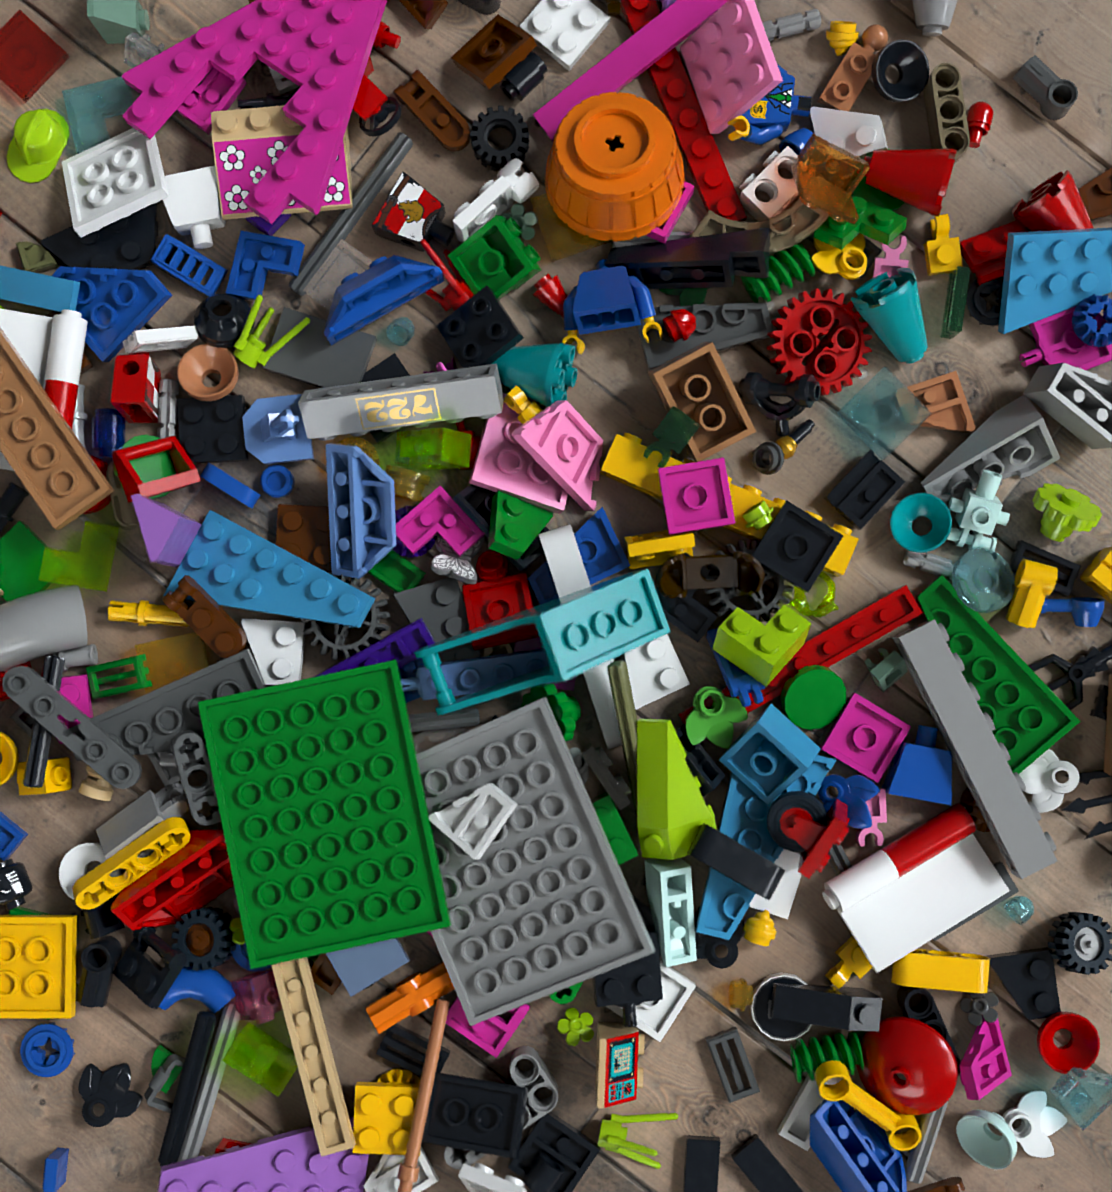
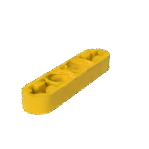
[72,817,190,910]

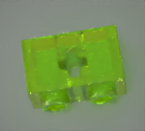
[222,1022,298,1097]

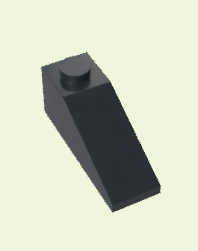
[770,983,883,1032]

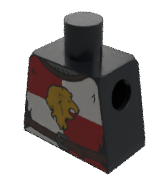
[372,171,455,251]

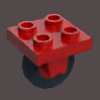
[767,791,850,879]

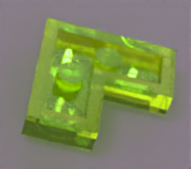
[39,520,119,592]

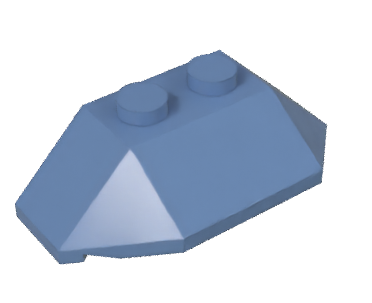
[325,443,396,579]

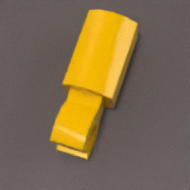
[504,385,543,424]

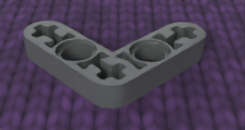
[171,730,221,826]

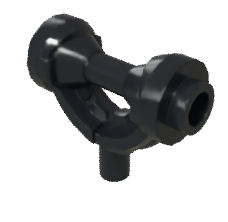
[739,372,821,436]

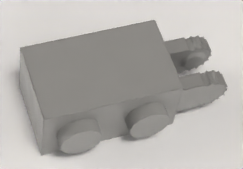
[96,782,189,871]

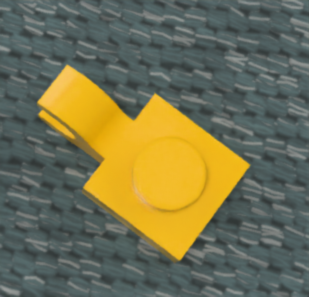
[924,214,963,276]
[825,935,872,989]

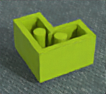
[712,605,811,687]

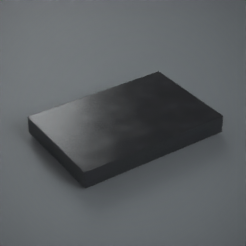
[422,1072,528,1159]

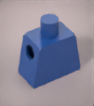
[882,725,952,805]

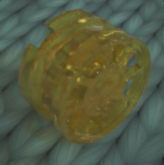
[385,465,431,503]

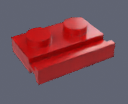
[960,220,1028,285]

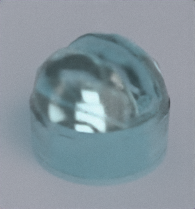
[386,317,415,346]
[1004,896,1034,925]

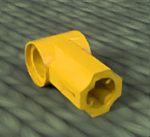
[1006,559,1058,628]

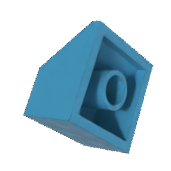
[719,704,821,805]

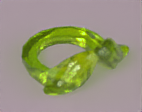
[789,571,839,617]

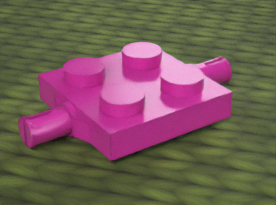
[1019,306,1112,371]

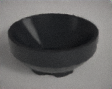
[871,39,930,102]
[194,293,255,348]

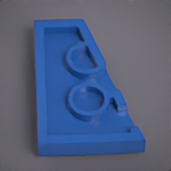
[528,507,630,605]

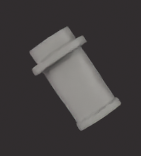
[53,644,98,671]

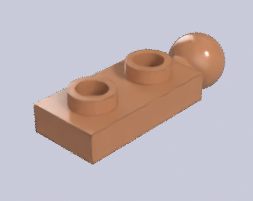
[818,24,888,111]

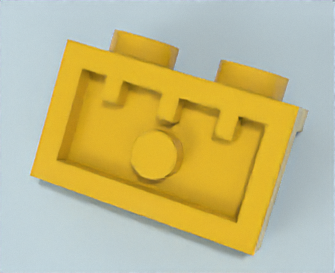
[624,530,695,569]

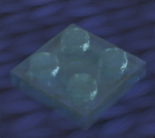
[837,366,932,460]

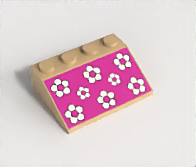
[211,105,353,220]

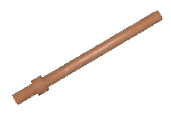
[397,999,450,1192]

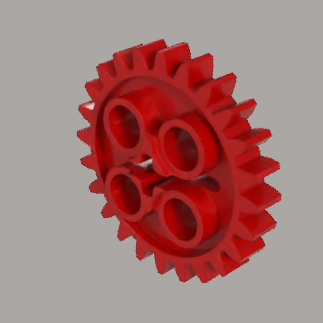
[767,288,872,396]

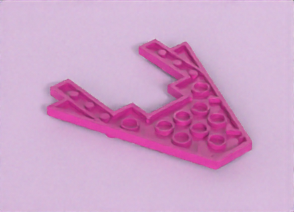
[121,0,387,225]

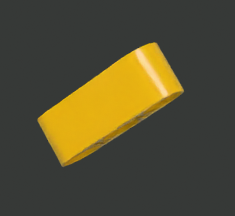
[891,949,990,993]

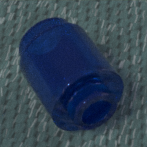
[91,408,126,457]

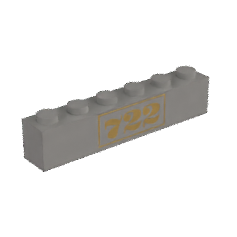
[298,364,504,441]

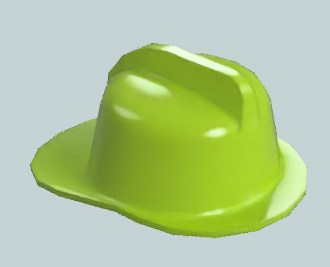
[7,109,70,183]

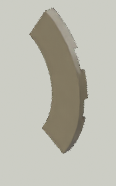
[689,194,830,255]

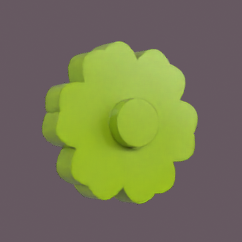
[1032,483,1102,542]

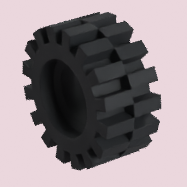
[470,105,529,171]

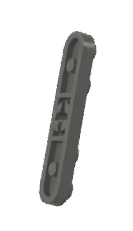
[2,666,142,789]

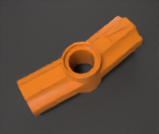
[365,962,455,1034]

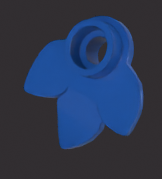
[818,774,880,829]

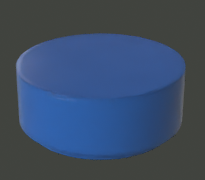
[260,465,295,498]

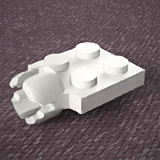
[453,158,539,244]

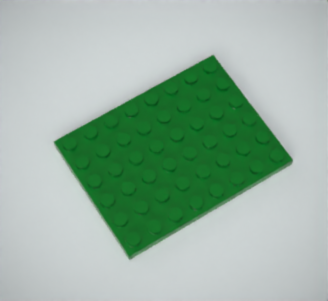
[198,660,452,969]

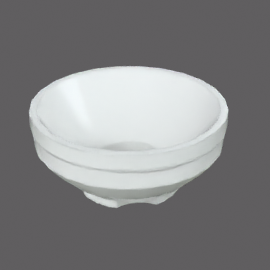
[59,843,121,900]

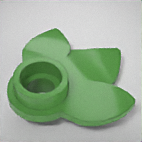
[685,686,748,749]

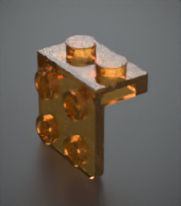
[791,134,870,224]

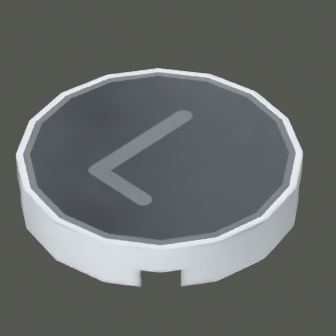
[750,972,812,1041]

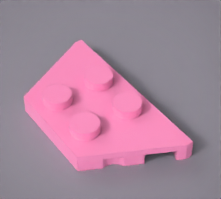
[511,400,604,511]

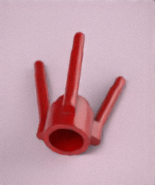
[420,239,474,312]

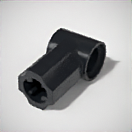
[76,936,122,1008]

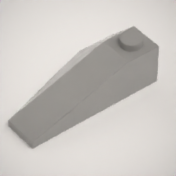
[921,395,1061,503]

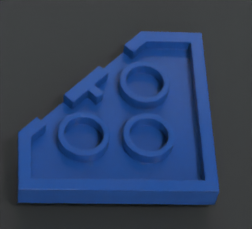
[52,266,172,362]

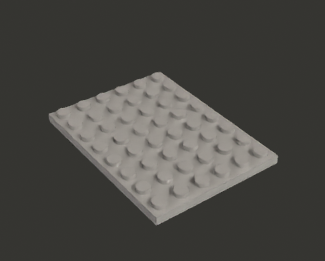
[417,697,655,1026]

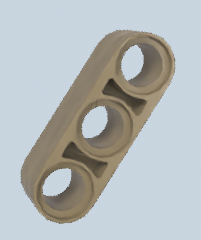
[923,63,970,164]

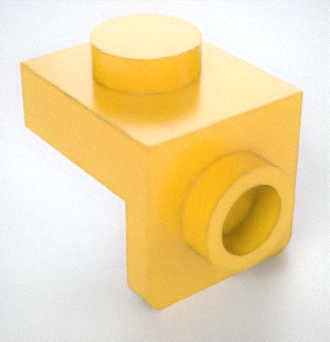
[17,757,72,796]

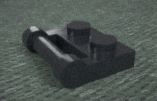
[113,927,187,1009]

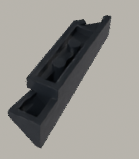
[605,228,770,289]

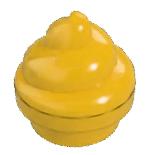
[826,21,859,57]
[743,910,777,946]

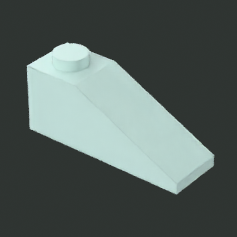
[645,858,697,967]

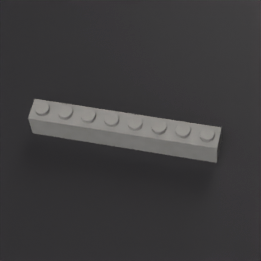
[892,619,1057,879]

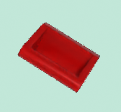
[112,436,201,503]

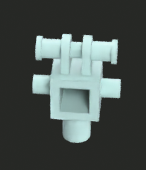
[947,470,1010,554]

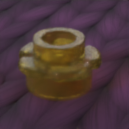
[728,978,753,1012]

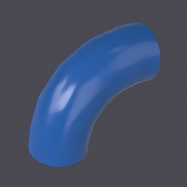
[159,966,239,1014]

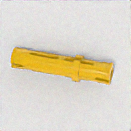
[108,600,190,627]

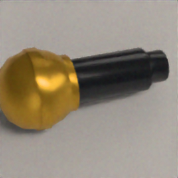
[775,419,815,459]

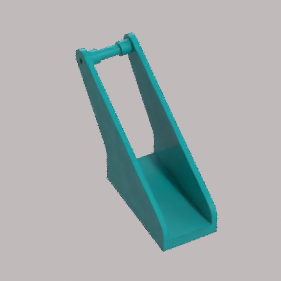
[414,568,671,715]

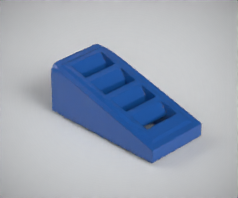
[151,234,228,297]

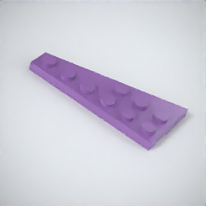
[157,1116,369,1192]

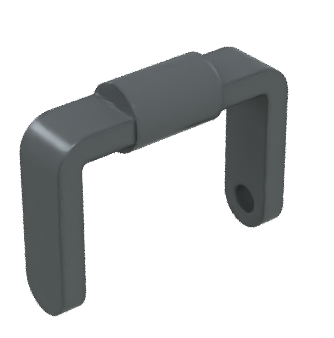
[144,1054,204,1113]

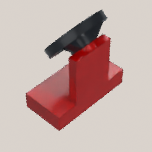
[352,57,402,137]

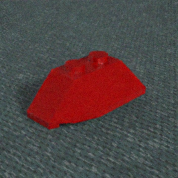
[111,830,234,931]

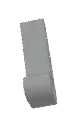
[444,1046,558,1170]

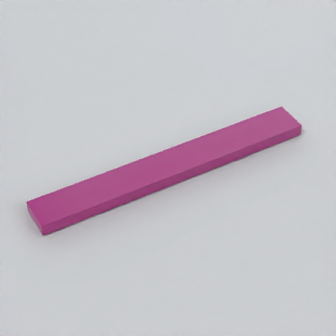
[533,0,728,142]

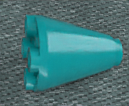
[492,343,578,407]

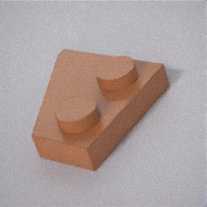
[892,371,976,433]

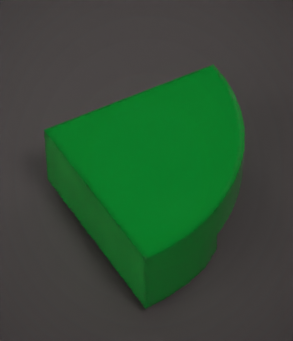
[151,1045,183,1094]

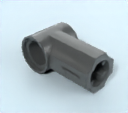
[1013,55,1078,120]

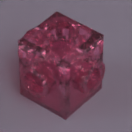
[231,970,283,1024]

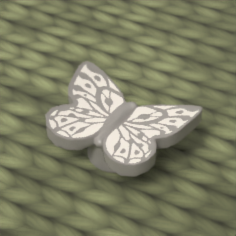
[431,535,484,584]

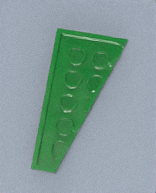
[917,574,1081,774]

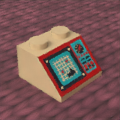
[595,1022,645,1108]

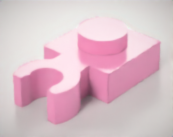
[872,236,909,278]
[856,788,887,847]

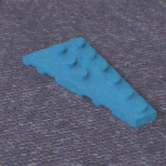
[998,228,1112,334]
[163,510,376,628]
[695,755,836,940]

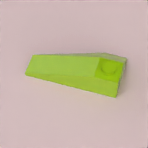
[637,718,717,860]

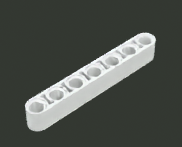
[538,524,622,749]

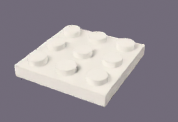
[61,128,169,237]

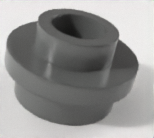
[752,442,784,475]

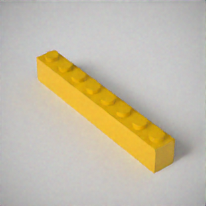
[600,432,859,577]

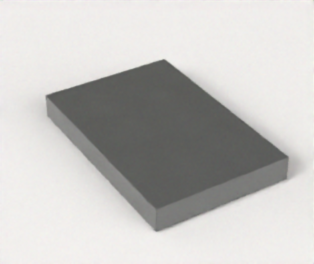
[263,307,377,388]

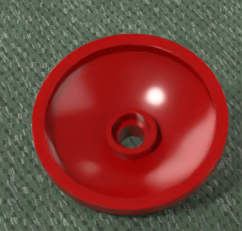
[856,1017,958,1115]

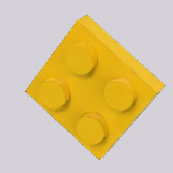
[353,1082,421,1156]

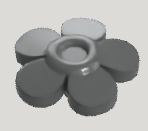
[960,992,999,1026]

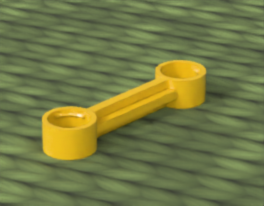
[815,1060,922,1151]

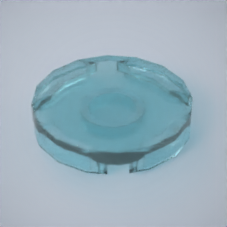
[952,548,1015,613]

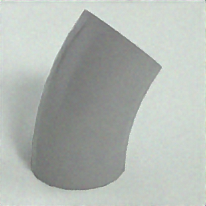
[0,585,88,671]

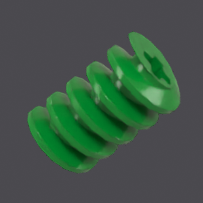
[741,243,816,303]
[790,1031,864,1083]

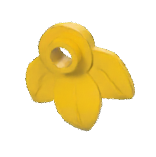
[811,233,867,280]

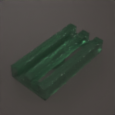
[941,266,970,339]

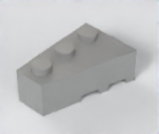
[1023,363,1112,449]

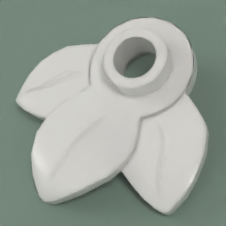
[1019,749,1080,813]
[1002,1091,1067,1158]

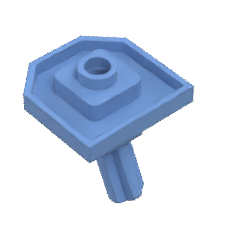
[242,394,314,465]

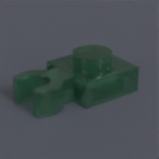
[644,405,700,468]

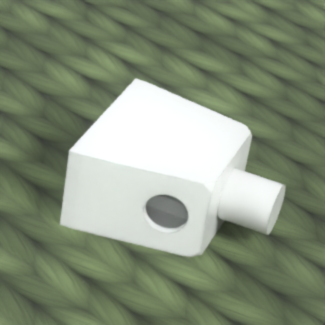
[163,165,226,249]

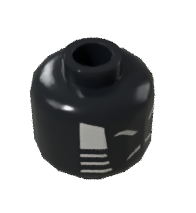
[0,858,33,911]

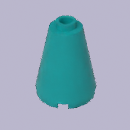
[851,268,928,364]

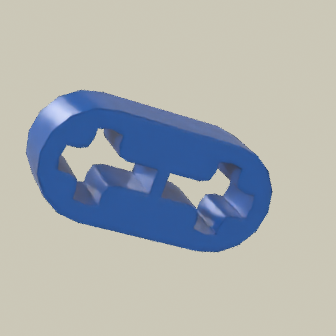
[200,462,261,508]

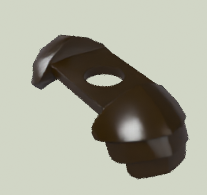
[656,551,765,599]

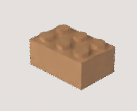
[647,341,756,462]

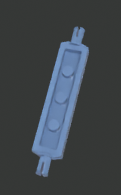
[401,648,554,701]

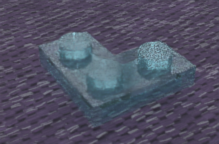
[62,77,134,154]

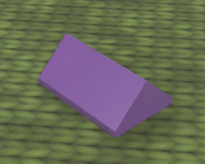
[131,494,202,568]

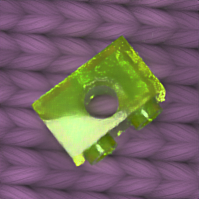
[395,427,472,471]

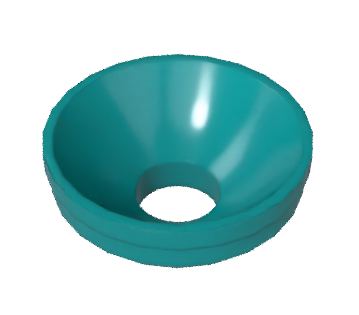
[890,493,952,553]

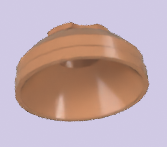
[177,344,239,401]

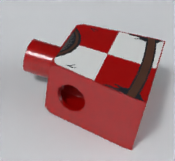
[111,352,161,423]

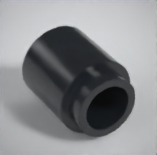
[500,51,548,101]

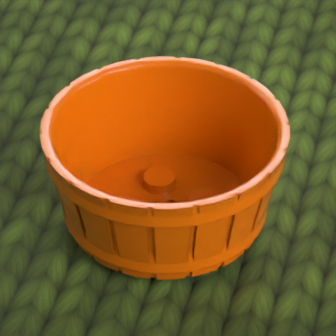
[545,92,685,242]

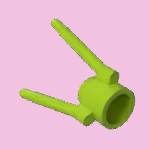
[233,295,310,368]
[597,1113,678,1169]

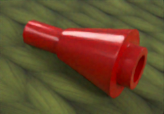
[532,273,567,319]

